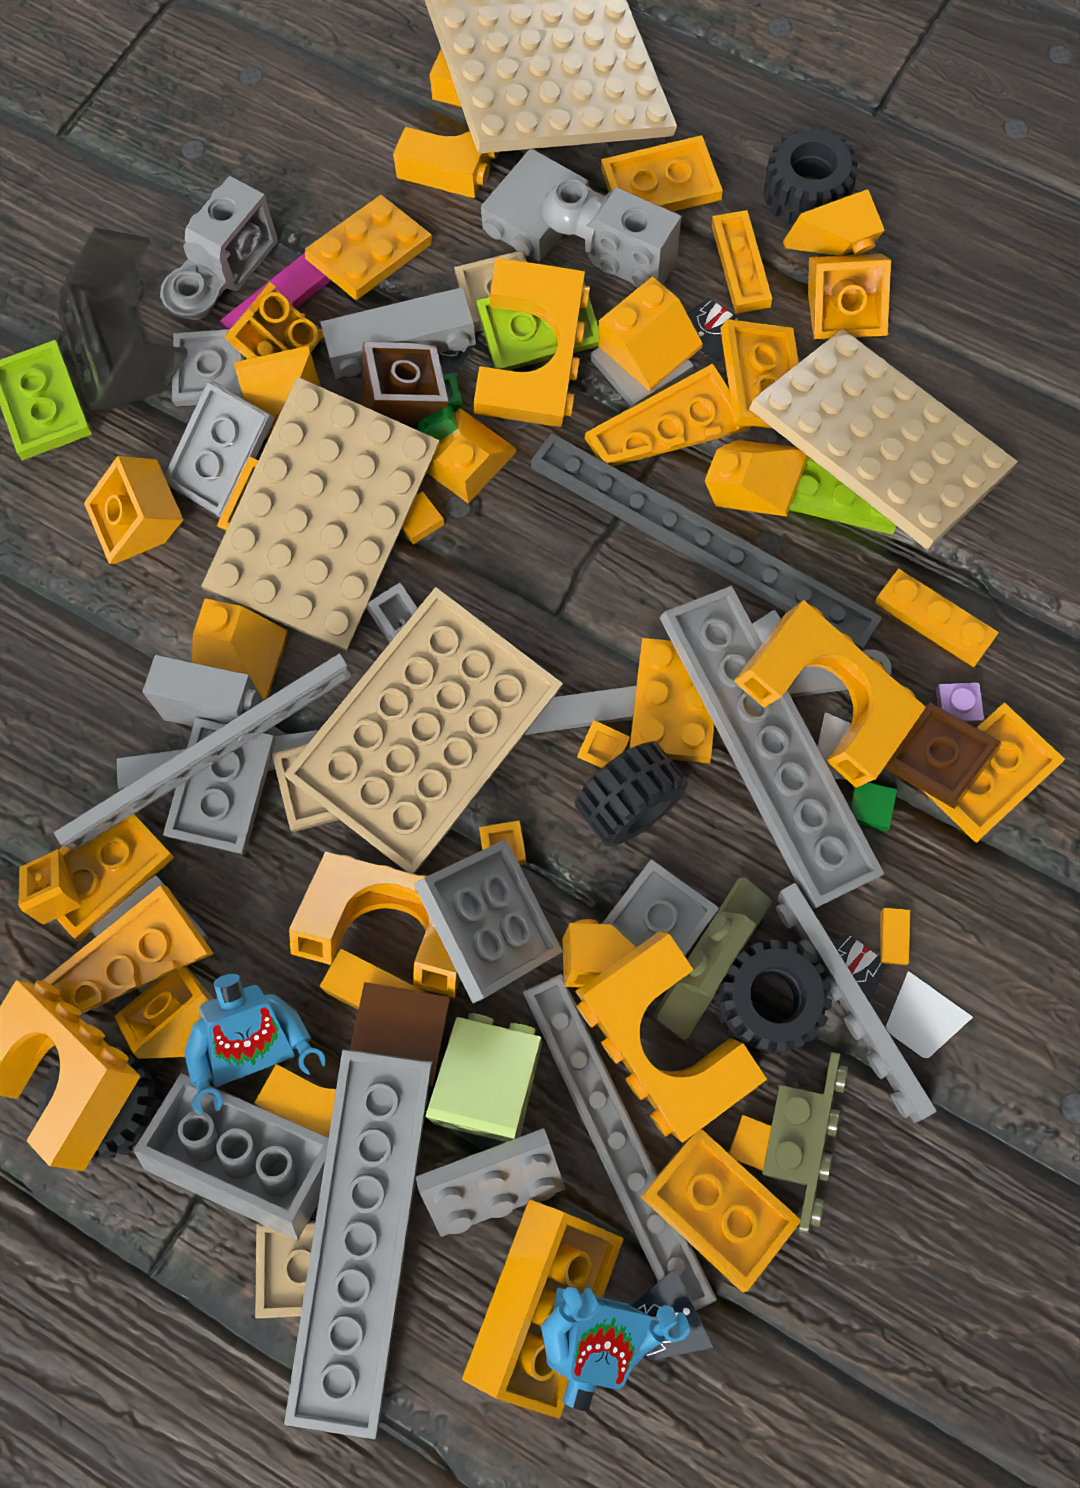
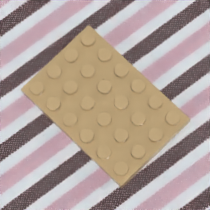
[749,329,1018,550]
[201,377,440,652]
[283,587,563,875]

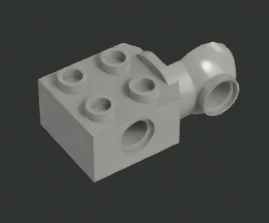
[160,176,278,320]
[542,178,681,288]

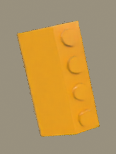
[462,1199,624,1419]

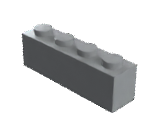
[321,287,476,379]

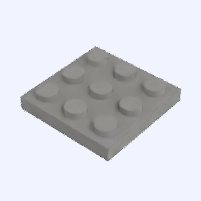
[414,839,563,1003]

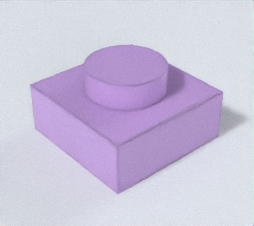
[936,683,984,726]

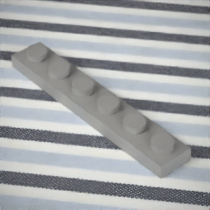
[776,883,937,1123]

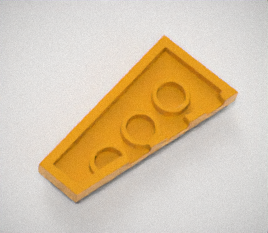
[585,364,751,467]
[42,886,214,1014]

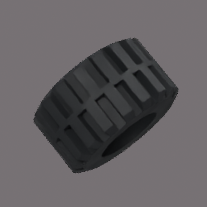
[764,127,858,224]
[575,741,688,846]
[715,940,832,1054]
[38,1045,162,1159]

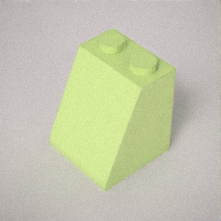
[426,1013,542,1142]

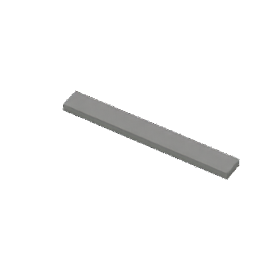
[54,653,353,850]
[523,974,717,1310]

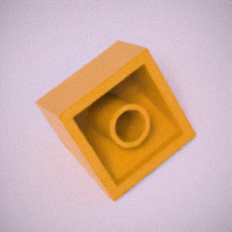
[808,253,891,340]
[598,276,703,392]
[84,456,183,564]

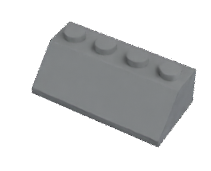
[133,1073,329,1240]

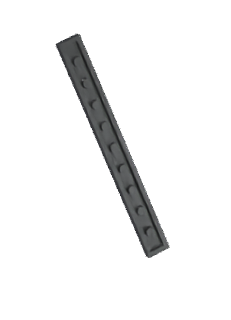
[531,433,882,651]

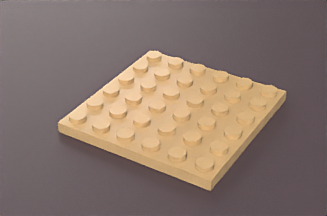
[425,0,677,153]

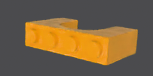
[393,49,499,198]
[474,257,590,427]
[734,600,926,788]
[289,852,461,998]
[575,931,767,1143]
[254,949,426,1138]
[0,980,140,1171]

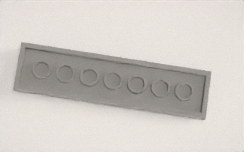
[660,586,884,910]
[284,1049,433,1439]

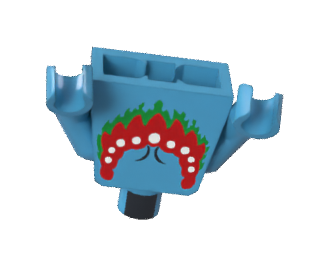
[184,974,325,1115]
[541,1287,690,1411]

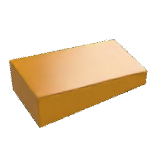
[880,908,910,965]

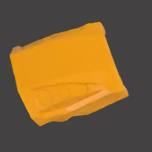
[224,282,324,359]

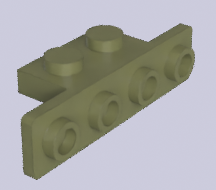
[653,878,772,1040]
[763,1052,848,1235]

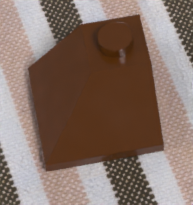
[362,342,448,427]

